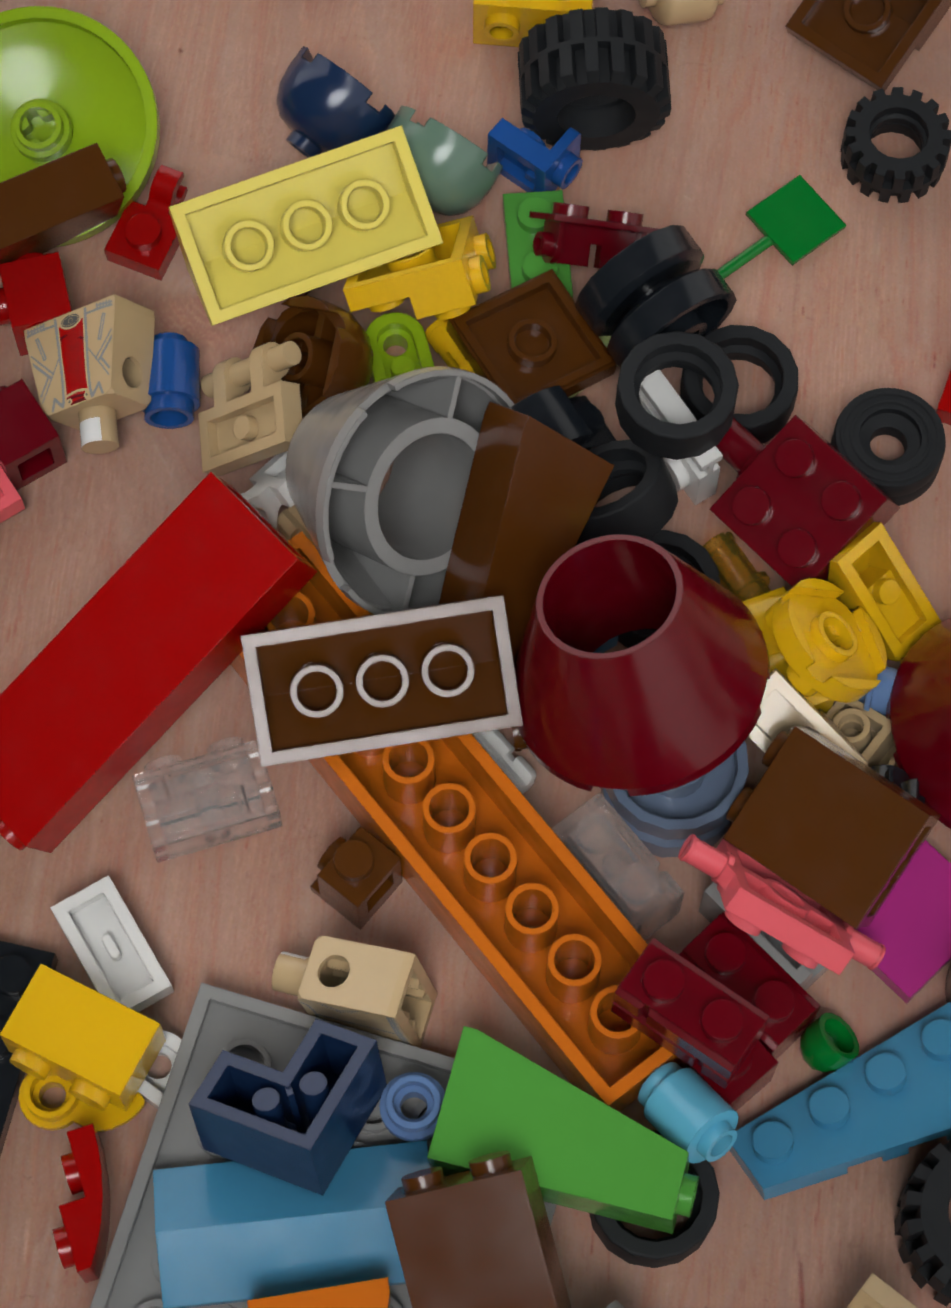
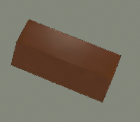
[240,594,523,767]

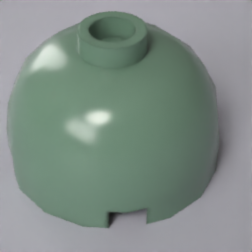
[388,105,503,216]

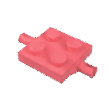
[678,834,886,975]

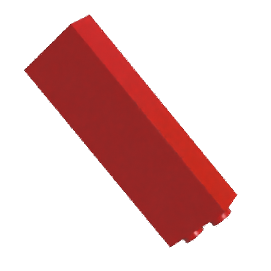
[0,472,318,853]

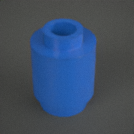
[142,332,200,429]

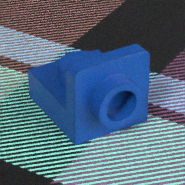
[487,118,583,192]

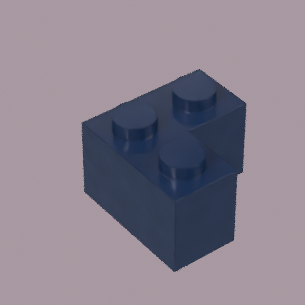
[188,1018,387,1196]

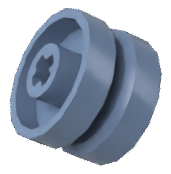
[601,741,749,858]

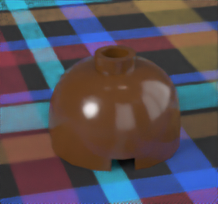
[253,295,373,419]

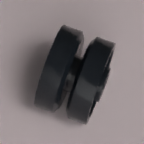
[575,225,737,370]

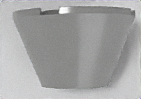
[285,366,514,614]

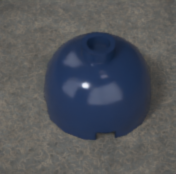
[276,46,395,158]

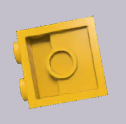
[343,215,496,320]

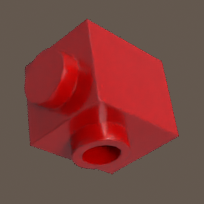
[0,252,73,356]

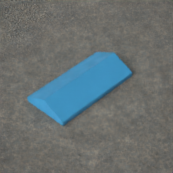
[153,1140,430,1308]

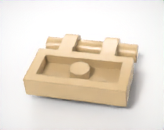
[198,341,303,476]

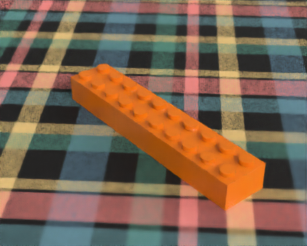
[230,531,681,1112]

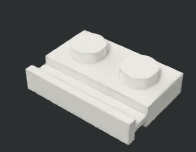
[639,369,723,505]

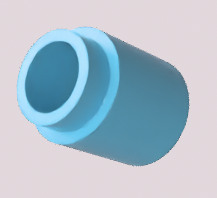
[638,1062,739,1164]

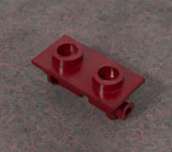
[529,202,658,269]

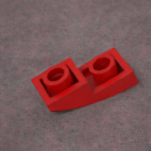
[53,1123,110,1283]

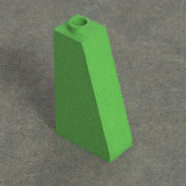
[427,1026,699,1234]

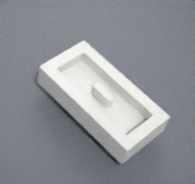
[50,875,174,1012]

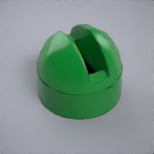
[799,1013,859,1072]

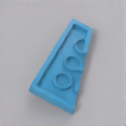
[729,1002,951,1200]

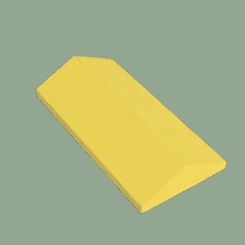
[168,125,444,326]

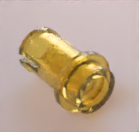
[703,532,772,601]

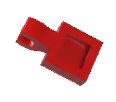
[104,165,188,281]

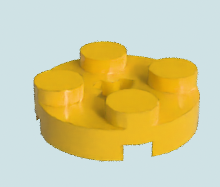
[765,578,887,703]

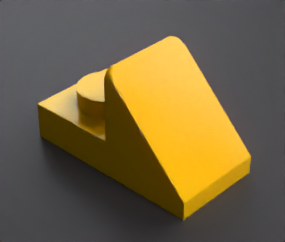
[828,521,941,662]

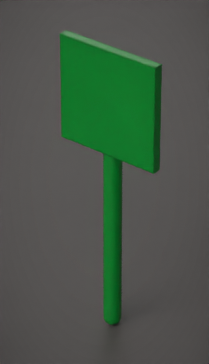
[717,175,846,279]

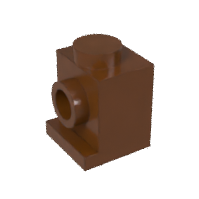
[310,826,403,930]

